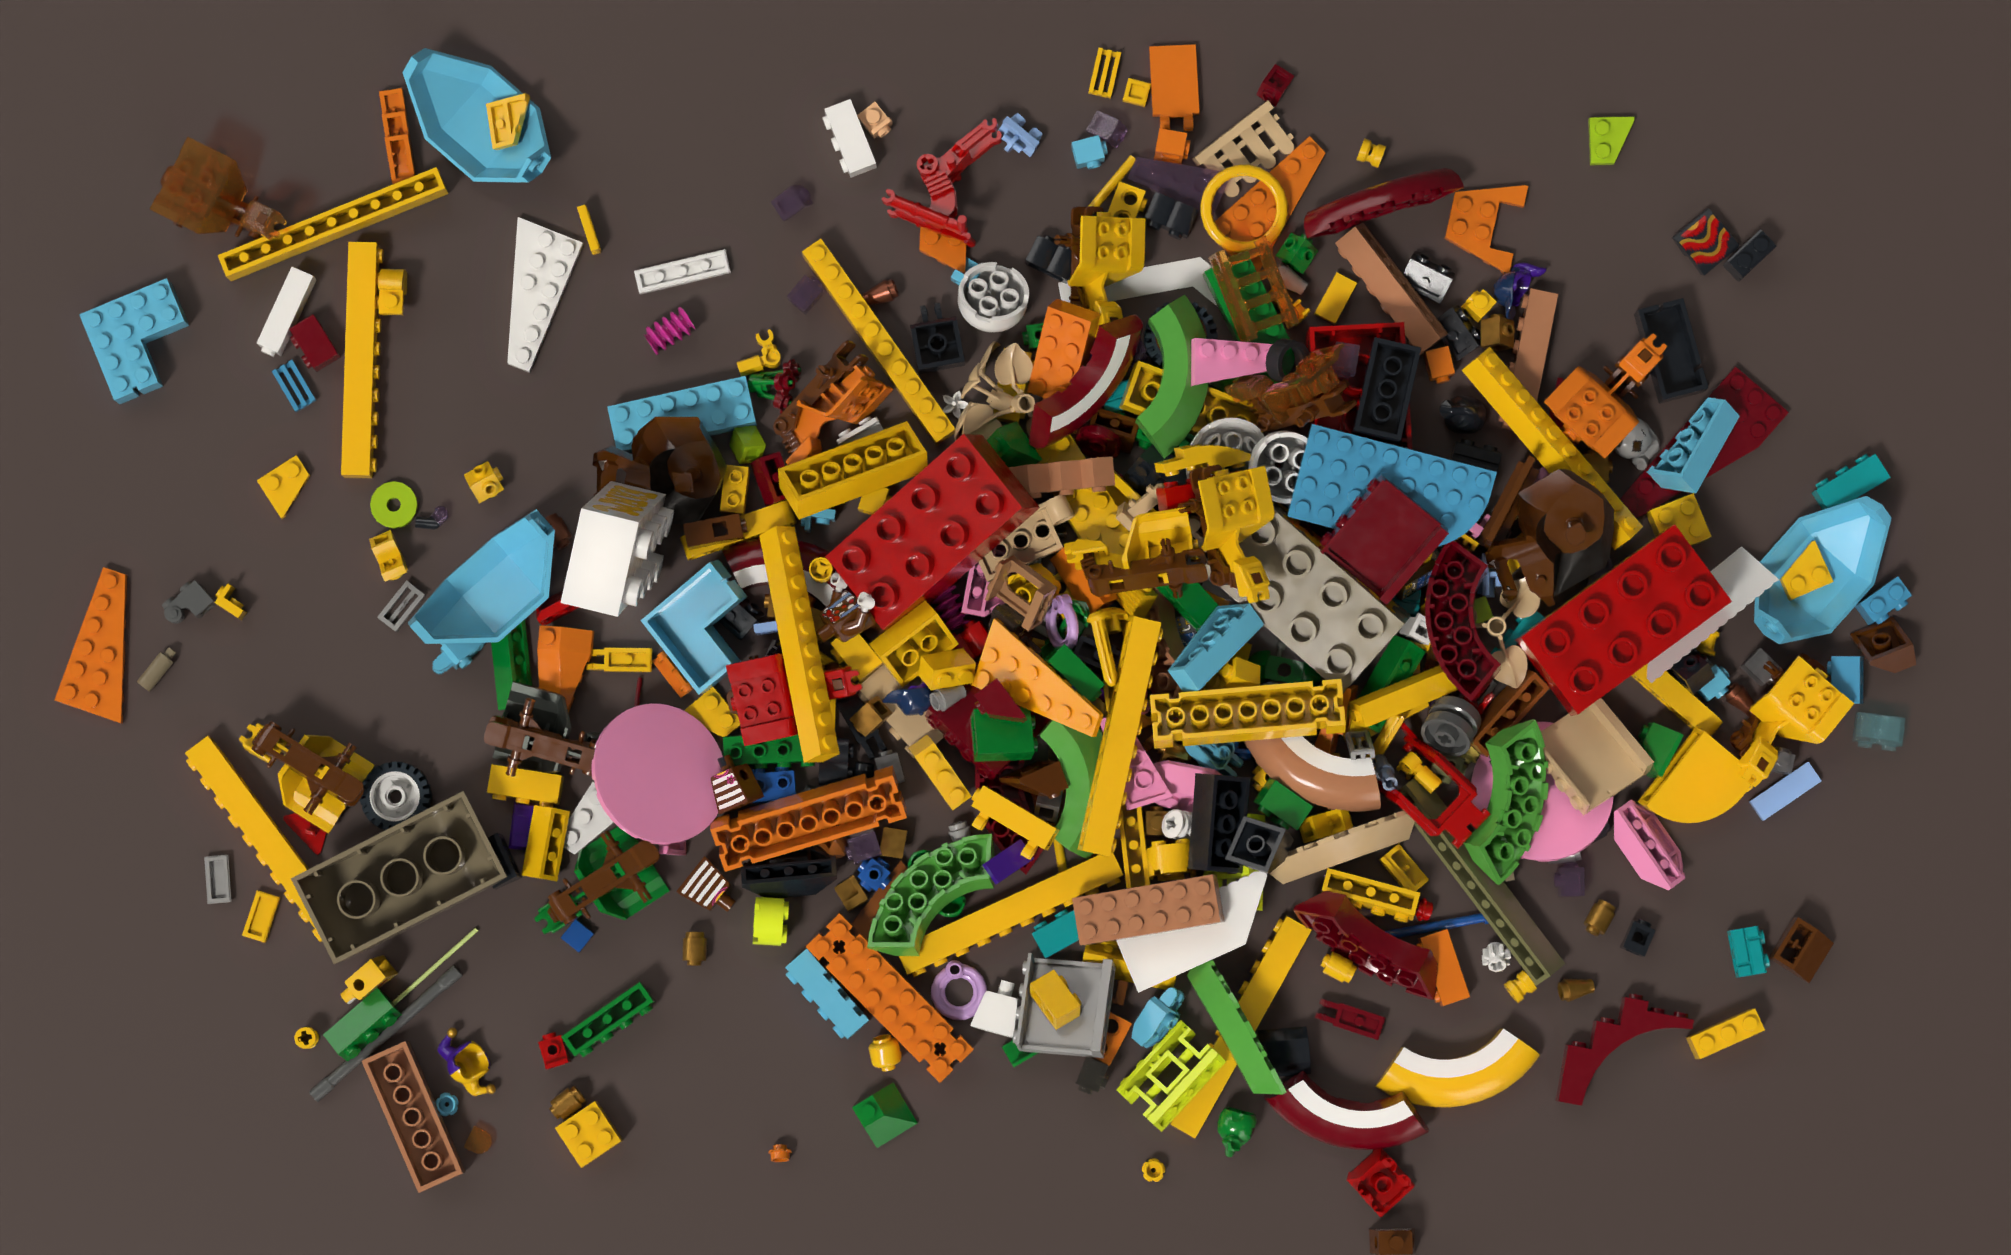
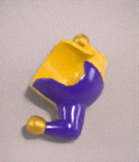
[437,1027,496,1096]

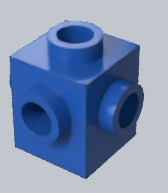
[857,857,892,892]

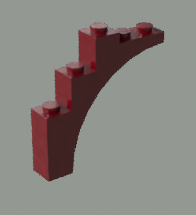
[1555,993,1694,1106]

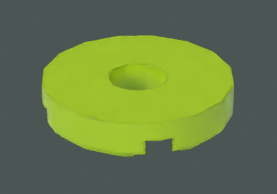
[370,481,418,529]

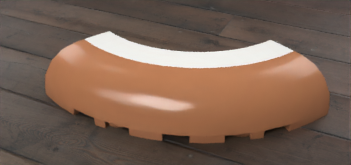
[1244,736,1381,812]

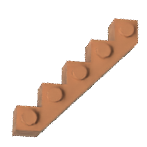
[1008,457,1115,499]

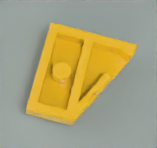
[486,93,530,150]
[257,455,310,519]
[1779,541,1834,601]
[684,687,740,737]

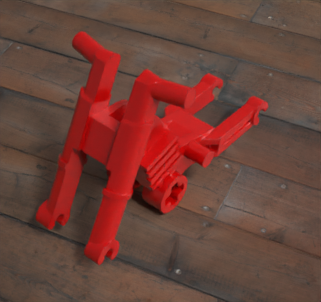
[882,118,1002,248]

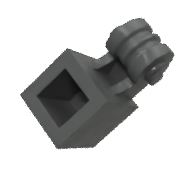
[162,580,216,624]

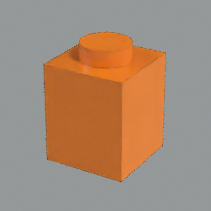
[1423,346,1455,384]

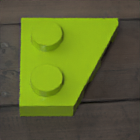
[1588,117,1635,165]

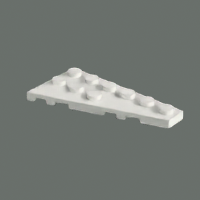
[507,217,583,373]

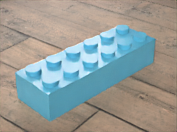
[607,376,757,454]

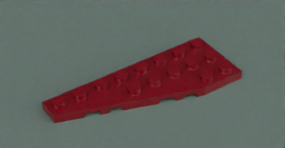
[1620,366,1789,519]

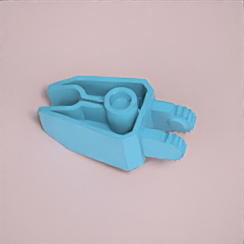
[432,643,485,675]
[1184,742,1244,776]
[1131,987,1185,1048]

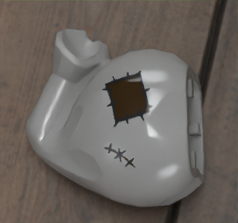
[1614,418,1660,471]

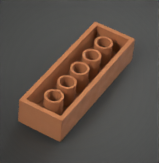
[1072,874,1225,946]
[362,1041,466,1193]

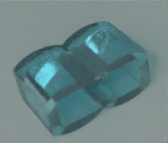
[1852,712,1905,751]

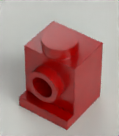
[538,1032,571,1069]

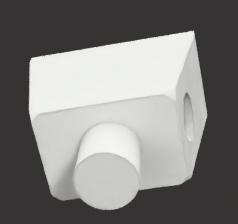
[970,980,1021,1038]

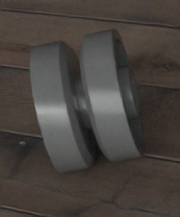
[1421,696,1481,756]

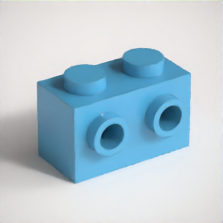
[1855,576,1912,625]
[1827,656,1864,704]

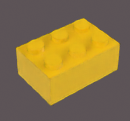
[869,600,958,688]

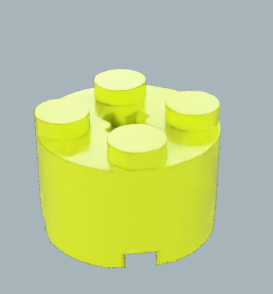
[752,897,789,946]

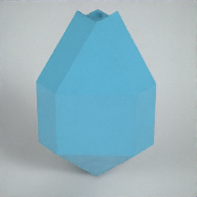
[402,48,551,182]
[1754,496,1892,644]
[408,509,555,644]

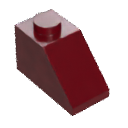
[974,678,1027,723]

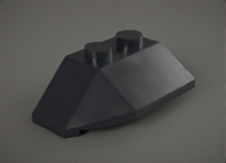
[741,846,837,898]

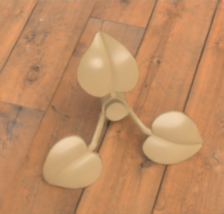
[954,341,1013,441]
[962,343,1035,440]
[1473,578,1540,688]

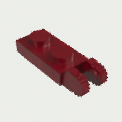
[1315,999,1385,1040]

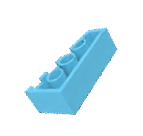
[1647,397,1740,493]
[1168,603,1264,692]
[785,949,870,1039]

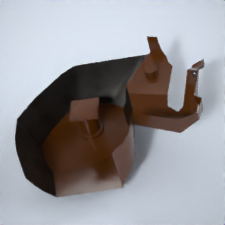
[592,417,727,524]
[1485,469,1614,607]

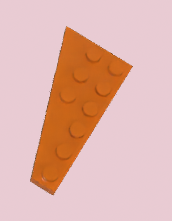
[1215,136,1325,273]
[55,567,127,724]

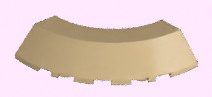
[1269,806,1418,884]

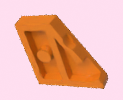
[919,227,967,274]

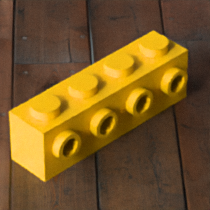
[1321,868,1420,922]

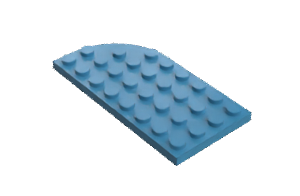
[1287,424,1497,546]

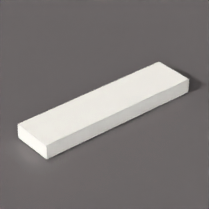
[634,249,731,295]

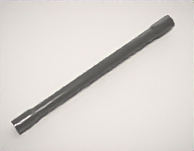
[309,965,463,1102]

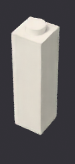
[257,267,316,357]

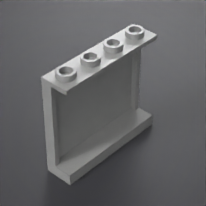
[1013,953,1116,1058]

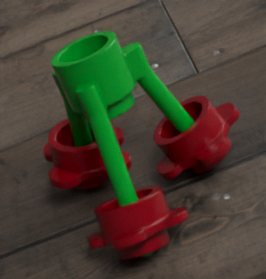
[748,359,801,414]

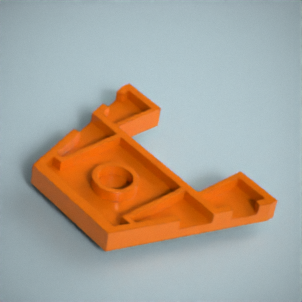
[1444,185,1528,274]

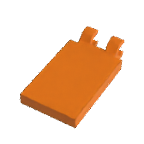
[1149,44,1199,132]

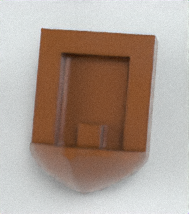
[818,837,849,859]

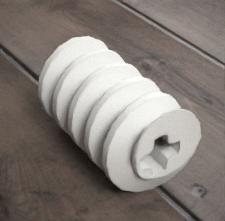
[1162,809,1192,841]

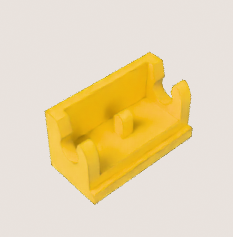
[1379,843,1429,891]

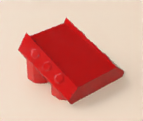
[535,590,579,626]
[1346,1149,1415,1217]

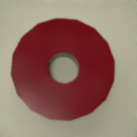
[1075,425,1122,458]

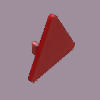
[283,813,327,855]

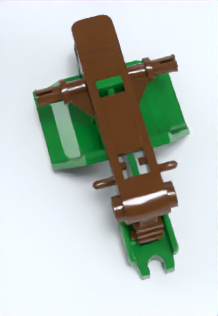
[534,826,670,935]

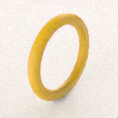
[1200,164,1288,253]

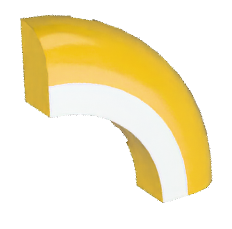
[1375,1028,1540,1107]

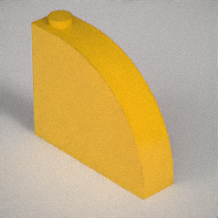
[1638,727,1753,823]

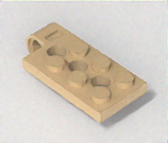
[978,495,1075,582]

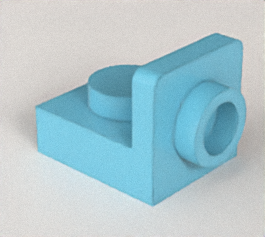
[801,509,836,533]

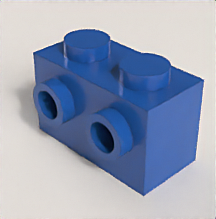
[750,767,796,804]

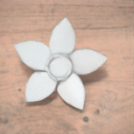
[943,391,968,419]

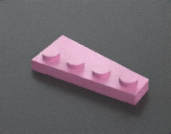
[1101,717,1173,811]

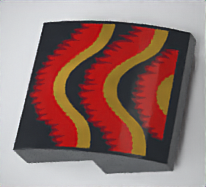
[1672,208,1740,276]

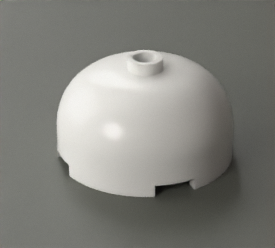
[958,262,1029,332]
[1249,431,1307,504]

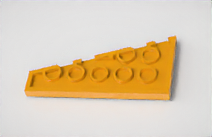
[972,618,1104,737]

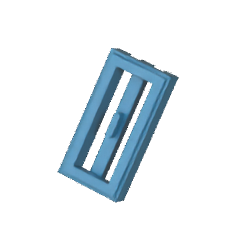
[272,360,316,412]

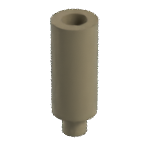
[136,647,176,692]

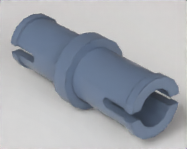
[1372,754,1398,791]

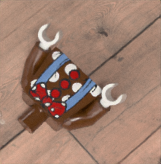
[816,573,876,643]

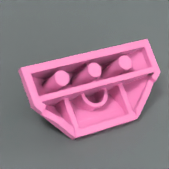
[961,545,1016,617]
[1153,760,1222,812]
[1614,800,1685,890]

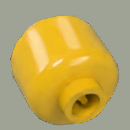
[868,1034,902,1071]

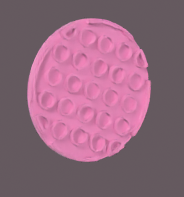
[591,704,723,845]
[1471,722,1614,862]

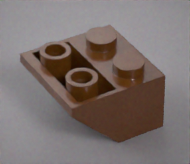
[1768,917,1834,984]

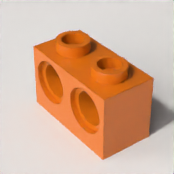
[1154,128,1190,165]
[1095,1012,1132,1066]

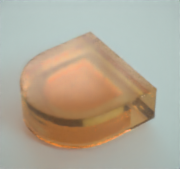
[464,1126,492,1154]

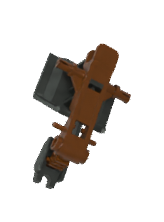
[484,681,601,777]

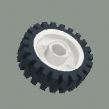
[360,762,432,830]

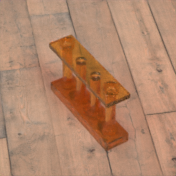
[1208,235,1299,342]

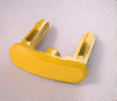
[1086,607,1130,687]

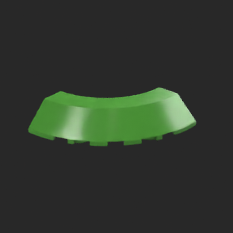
[1135,295,1209,459]
[1040,719,1103,860]
[1464,719,1549,885]
[867,834,994,956]
[1187,959,1286,1095]

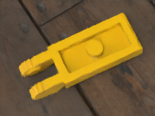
[586,648,652,672]

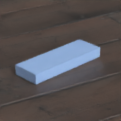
[1749,762,1822,821]

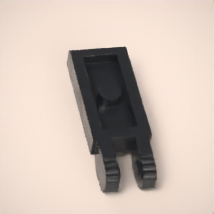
[835,693,888,760]

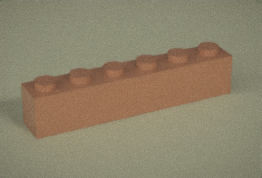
[1335,223,1448,355]
[1498,288,1558,431]

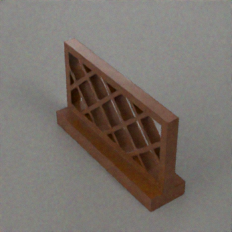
[1477,455,1540,550]

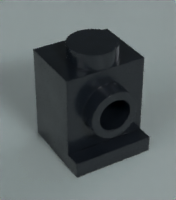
[1620,919,1656,957]

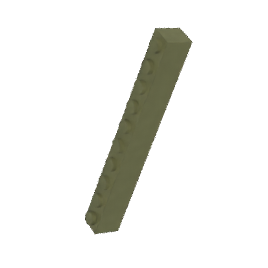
[1398,779,1566,986]

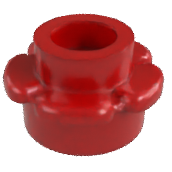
[1415,898,1433,921]

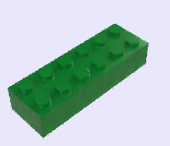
[1202,251,1309,400]

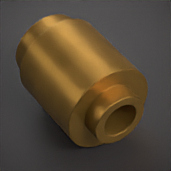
[1583,899,1616,937]
[682,932,707,966]
[549,1086,586,1120]

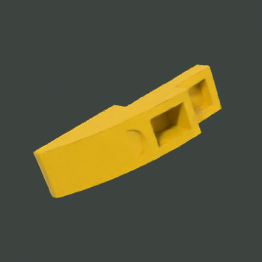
[1154,445,1251,476]

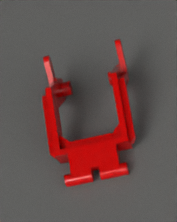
[1376,722,1491,849]

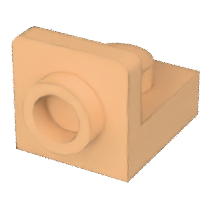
[857,102,892,139]

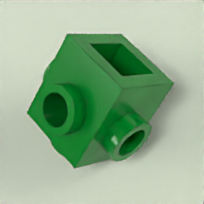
[1276,233,1318,274]

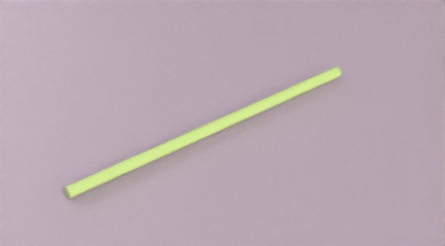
[392,927,478,1005]

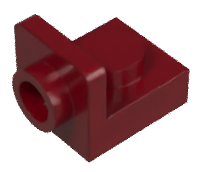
[1256,64,1295,106]

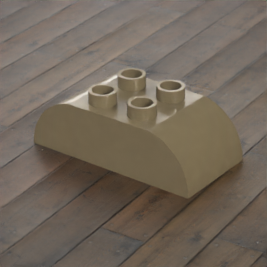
[291,791,507,964]

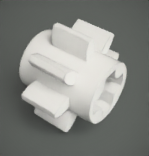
[1482,942,1511,972]

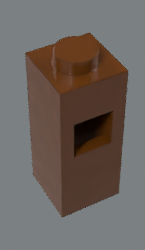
[683,513,748,550]

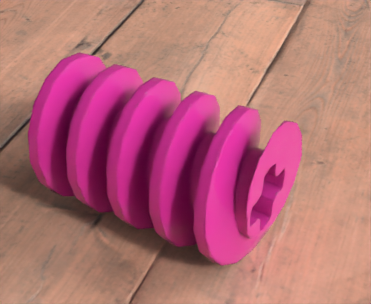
[644,307,696,355]
[931,585,972,631]

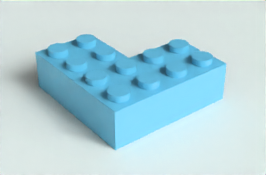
[79,278,189,404]
[640,559,748,695]

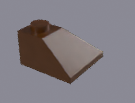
[1850,617,1917,673]
[999,760,1069,799]

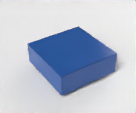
[561,920,594,953]

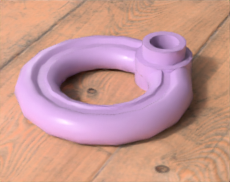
[1045,594,1079,651]
[931,960,987,1020]

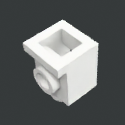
[1399,613,1430,645]

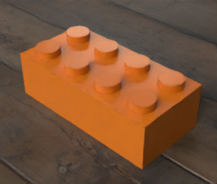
[1027,299,1100,399]

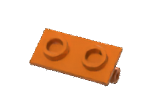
[652,650,694,698]

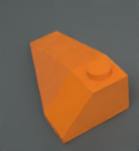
[537,626,594,713]

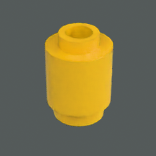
[1320,951,1357,983]

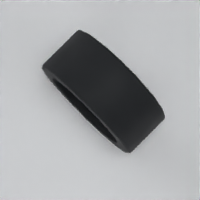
[1265,338,1310,385]

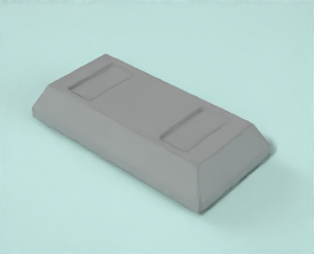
[204,855,232,904]

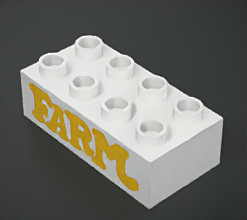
[561,481,674,617]

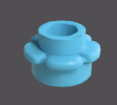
[435,1093,459,1116]

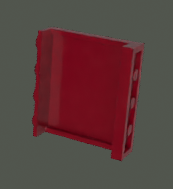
[1319,474,1449,605]
[925,660,1050,782]

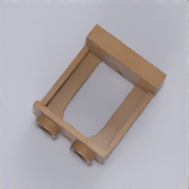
[985,555,1057,632]

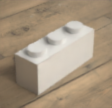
[822,99,877,178]

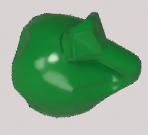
[1217,1107,1257,1157]

